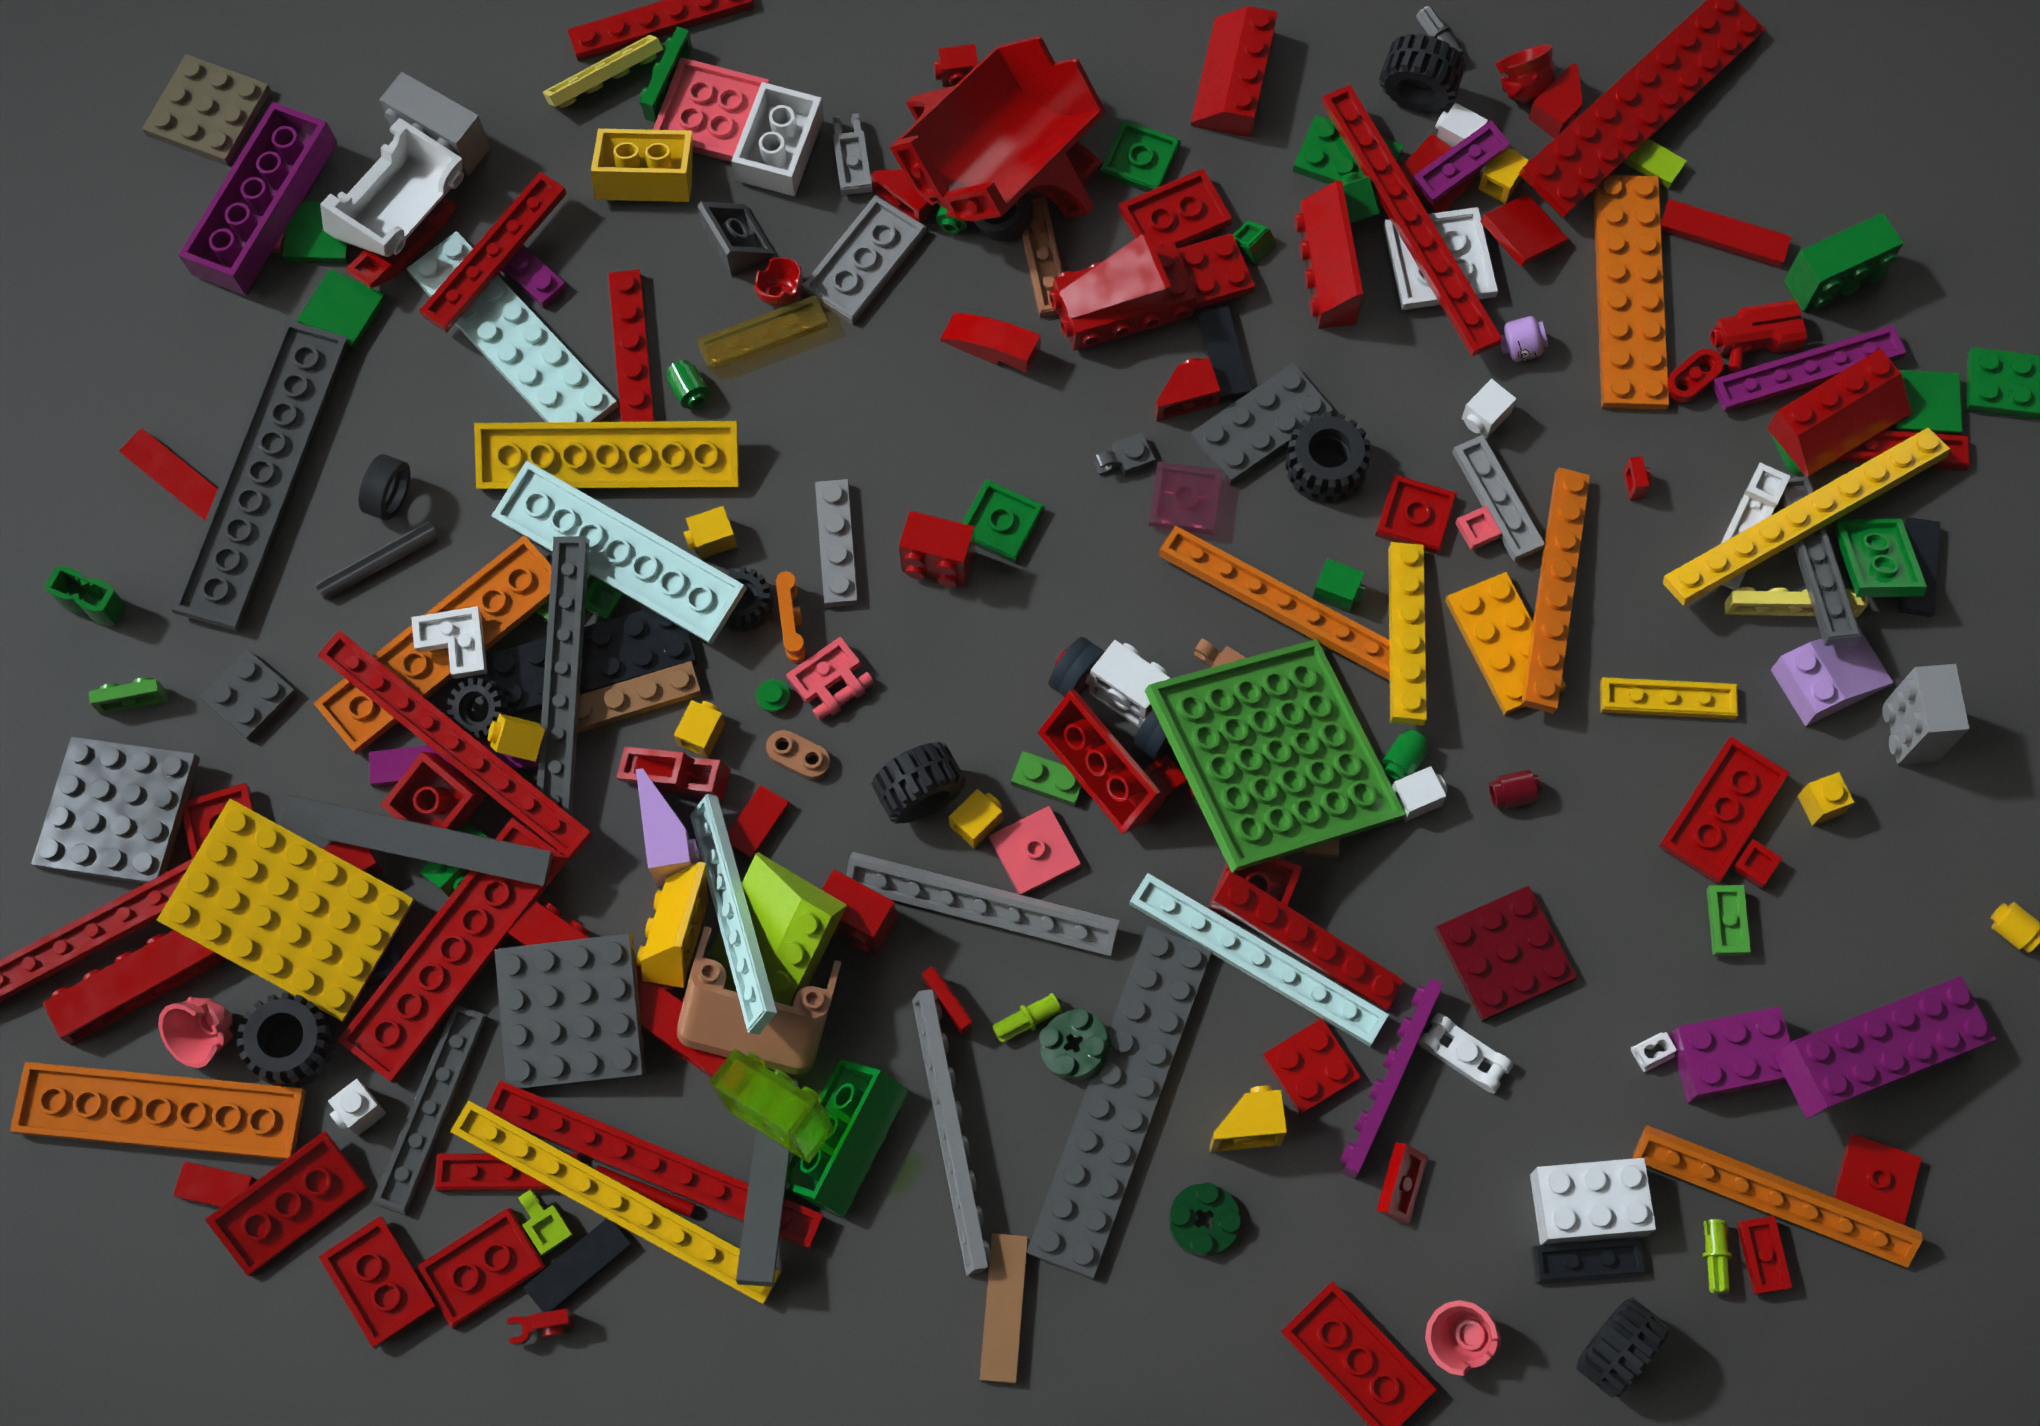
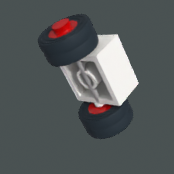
[1048,637,1171,760]

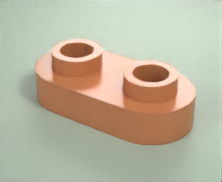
[766,730,830,781]

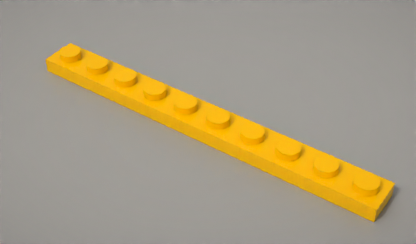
[1663,428,1950,606]
[450,1100,781,1305]

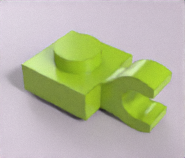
[518,1190,573,1256]

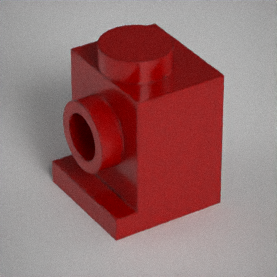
[933,44,978,87]

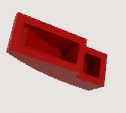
[940,312,1041,373]
[616,747,731,801]

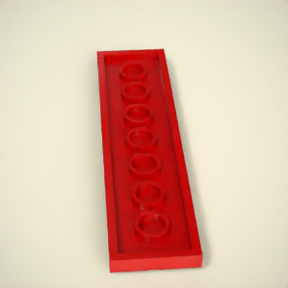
[337,818,568,1084]

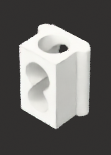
[1631,1032,1677,1072]

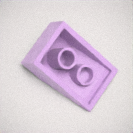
[1771,627,1894,727]
[636,768,702,887]

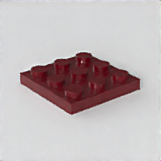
[1434,885,1577,1022]

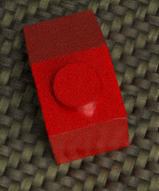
[1528,62,1582,139]
[871,169,940,224]
[1155,357,1220,421]

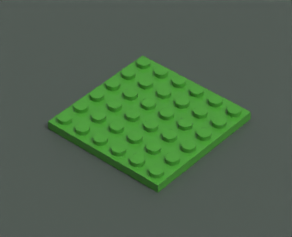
[1144,639,1406,873]

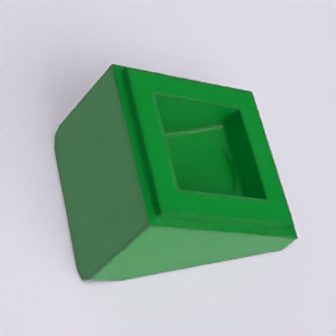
[1233,220,1276,264]

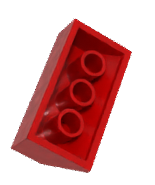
[1191,6,1278,137]
[1294,180,1363,329]
[1767,348,1911,478]
[1037,689,1164,834]

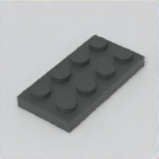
[1190,363,1333,485]

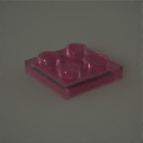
[1148,462,1223,535]

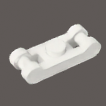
[1417,1013,1514,1094]

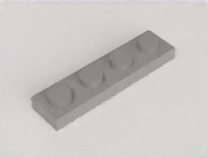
[1452,435,1545,562]
[815,479,858,608]

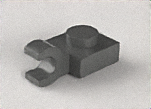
[1094,432,1155,476]

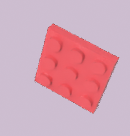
[653,57,770,162]

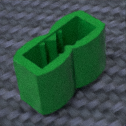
[44,566,127,626]

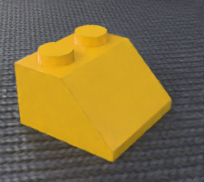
[1209,1085,1287,1152]

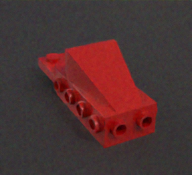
[1049,232,1255,351]

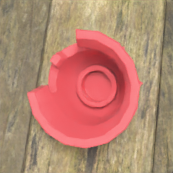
[158,997,233,1068]
[1425,1300,1502,1376]

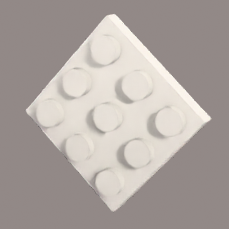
[1383,207,1498,310]

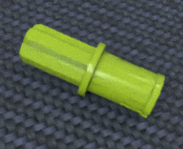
[993,993,1062,1043]
[1702,1219,1732,1294]

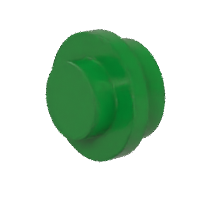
[756,679,790,712]

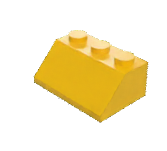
[591,128,693,202]
[636,862,708,988]

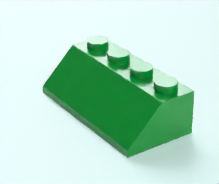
[786,1059,909,1217]

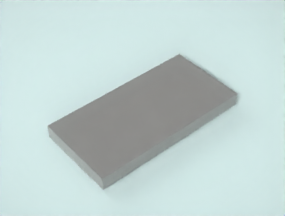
[801,195,927,325]

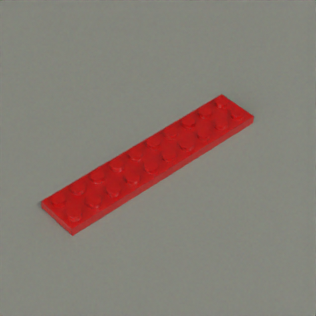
[1519,0,1766,218]

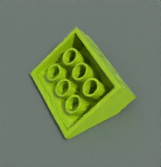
[707,852,847,1006]

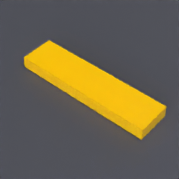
[1600,677,1738,719]

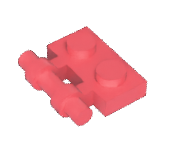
[786,637,874,721]

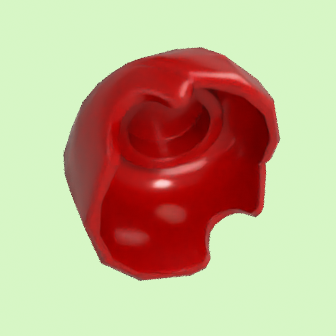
[754,257,803,307]

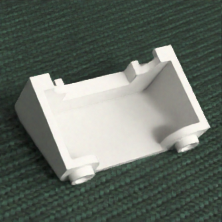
[320,117,464,257]

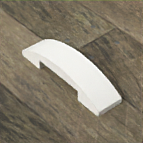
[1721,463,1790,591]

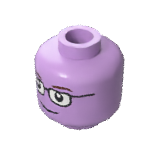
[1500,316,1549,362]

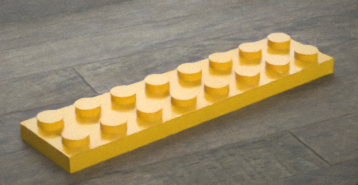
[474,421,739,489]

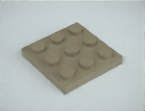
[142,54,271,166]

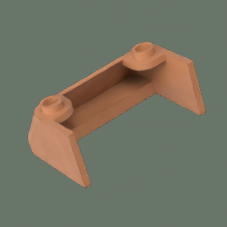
[677,926,841,1075]

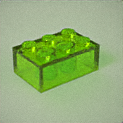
[708,1049,834,1163]

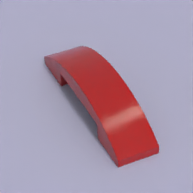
[346,196,456,289]

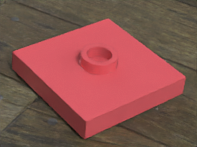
[988,806,1081,896]

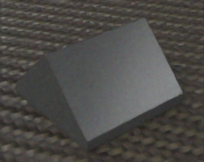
[698,201,774,277]

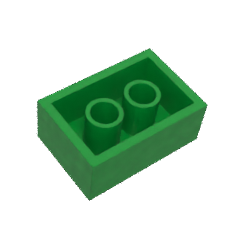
[1783,212,1904,312]

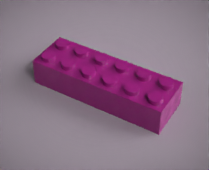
[178,102,338,295]
[1773,976,1996,1119]

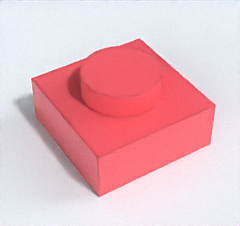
[1455,505,1502,551]

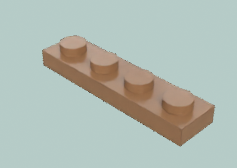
[577,661,702,733]

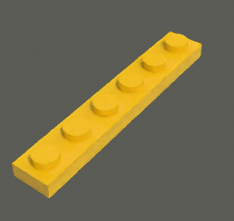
[1388,542,1427,726]

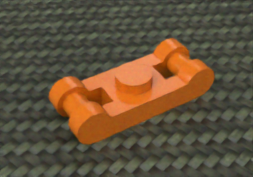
[776,571,806,663]

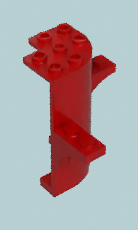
[889,36,1106,221]

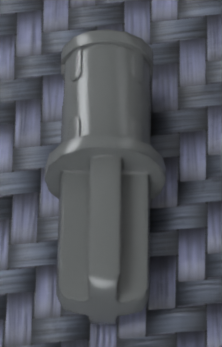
[1416,6,1464,56]

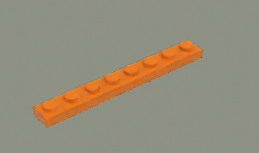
[1521,467,1590,714]
[1158,526,1390,681]
[1632,1125,1923,1268]

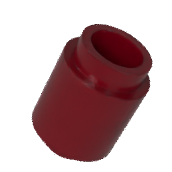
[1489,769,1542,810]

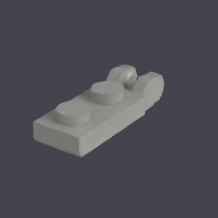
[832,113,873,196]

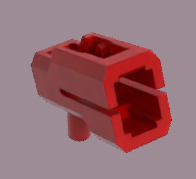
[1710,299,1807,372]

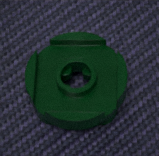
[1039,1008,1111,1081]
[1169,1182,1241,1257]

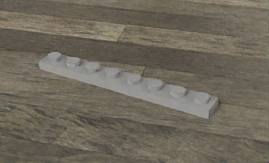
[846,852,1120,956]
[912,989,991,1276]

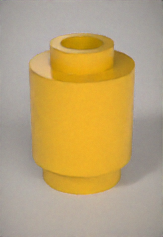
[1990,902,2040,953]

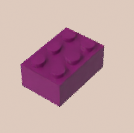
[1669,1006,1791,1104]

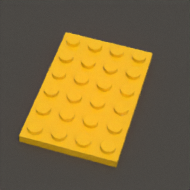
[157,799,415,1022]

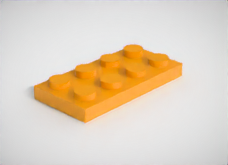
[1445,572,1566,716]

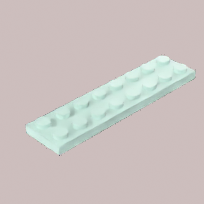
[406,231,618,422]
[491,461,747,645]

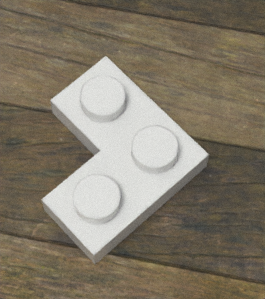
[411,606,487,679]

